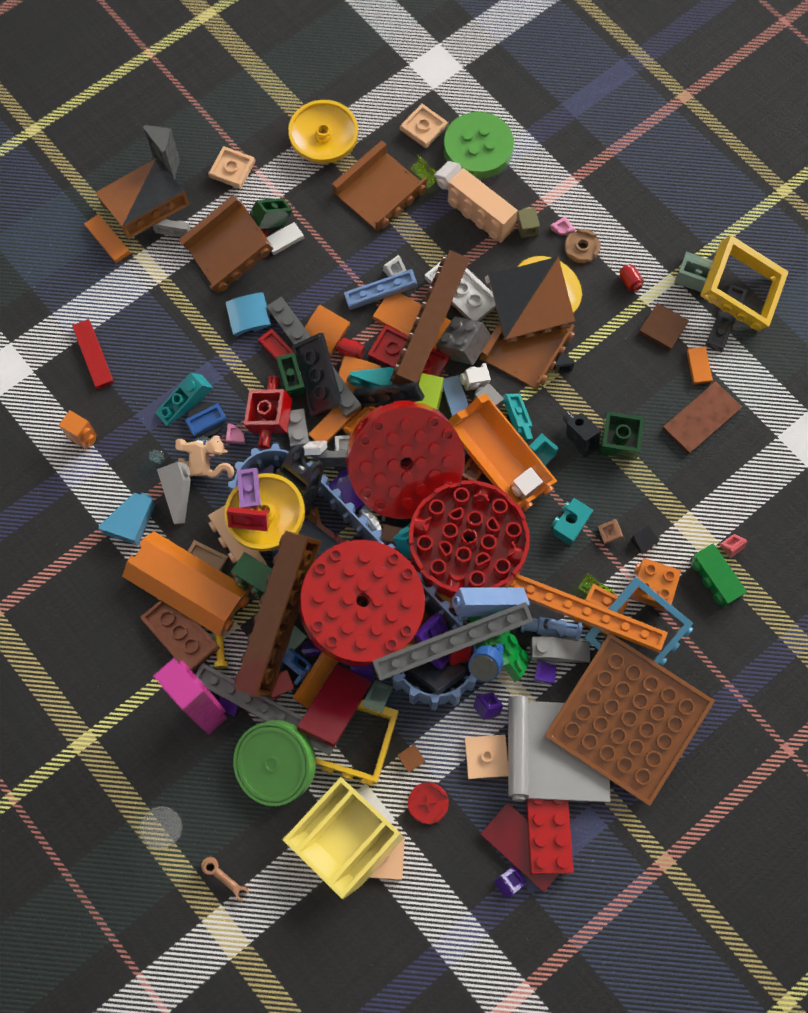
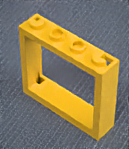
[700,235,788,331]
[316,687,399,786]

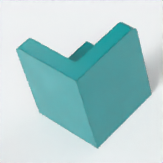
[529,434,559,466]

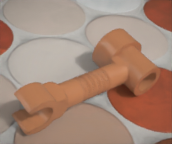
[201,857,249,901]

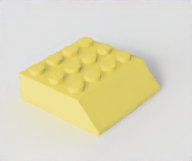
[283,777,404,899]

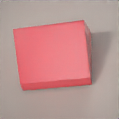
[720,534,747,558]

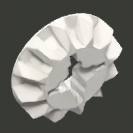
[359,509,382,533]

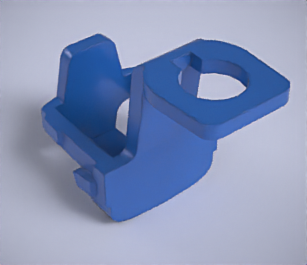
[280,648,312,686]

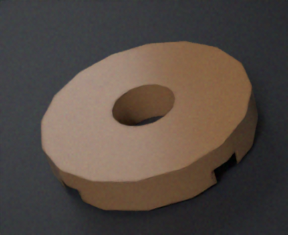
[565,229,601,263]

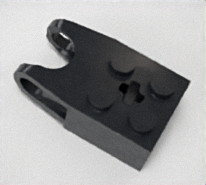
[275,445,324,516]

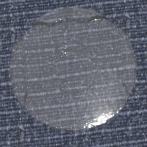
[140,806,182,849]

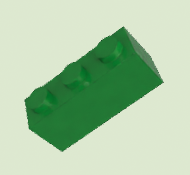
[690,543,747,608]

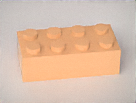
[448,168,518,243]

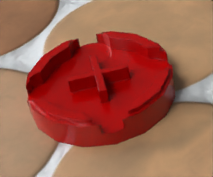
[408,782,448,825]

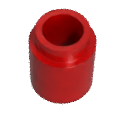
[619,264,644,292]
[336,338,365,359]

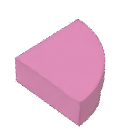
[550,217,575,235]
[226,424,245,444]

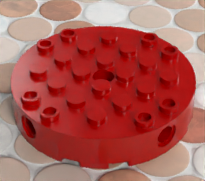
[345,401,465,519]
[409,480,530,598]
[299,540,425,666]

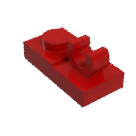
[227,507,269,531]

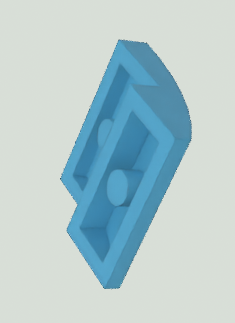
[226,293,271,337]

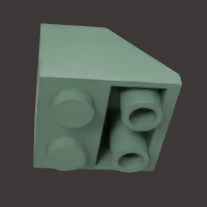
[674,252,713,292]

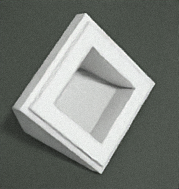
[383,255,406,277]

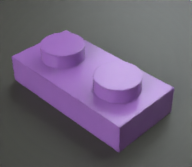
[237,468,262,509]

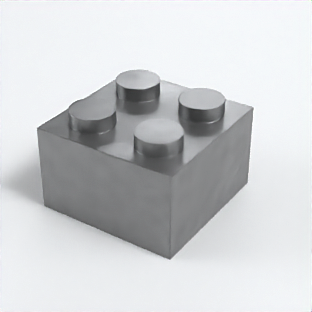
[436,316,491,365]

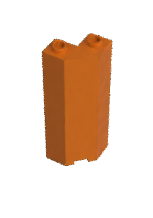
[449,394,557,512]
[122,531,250,636]

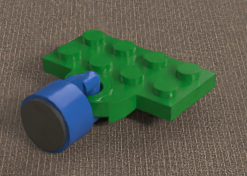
[468,616,530,682]

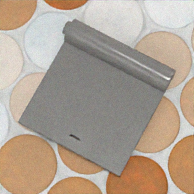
[508,696,610,803]

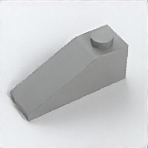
[157,462,191,524]
[530,637,590,663]

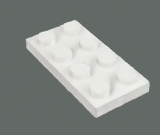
[424,262,496,321]

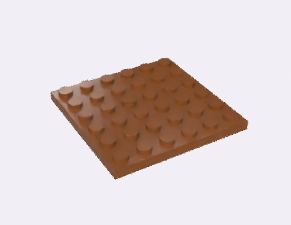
[544,633,715,806]

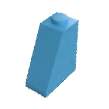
[98,493,156,546]

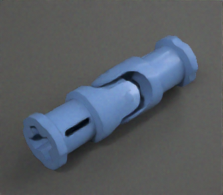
[520,617,582,640]

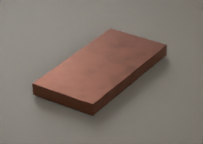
[662,381,742,455]
[140,600,220,672]

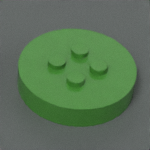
[444,112,514,179]
[233,720,316,806]

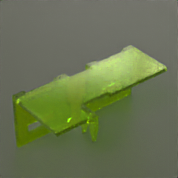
[410,155,437,189]
[578,574,615,594]

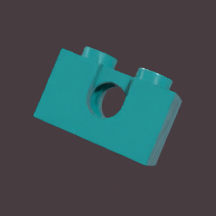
[551,498,593,546]

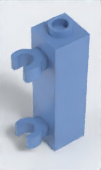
[452,588,530,621]

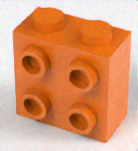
[629,558,681,611]

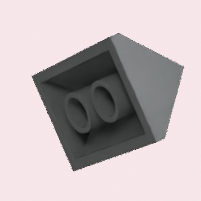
[143,125,180,179]

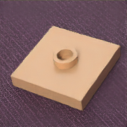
[400,104,448,148]
[208,146,255,189]
[465,735,508,779]
[369,836,405,880]

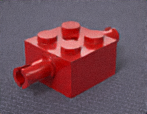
[244,376,292,449]

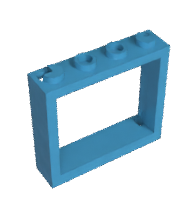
[584,576,693,666]

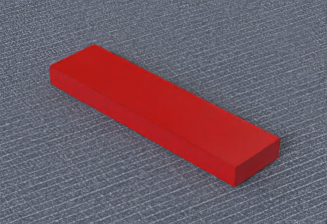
[72,319,114,389]

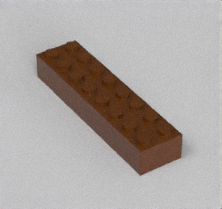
[389,250,470,384]
[234,531,322,697]

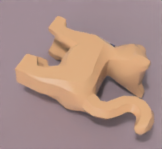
[175,436,234,479]

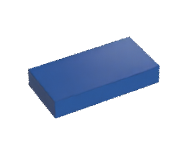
[185,403,228,437]

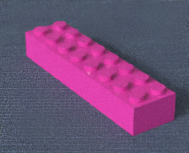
[153,658,227,735]

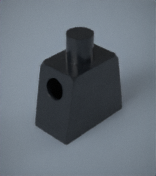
[562,412,601,458]

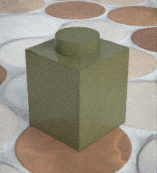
[516,208,540,238]

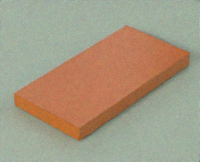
[373,293,451,350]

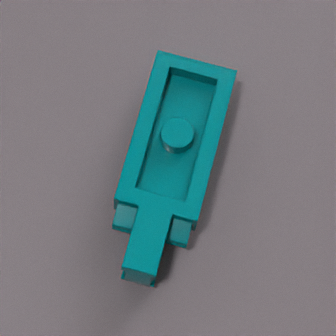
[503,394,533,443]

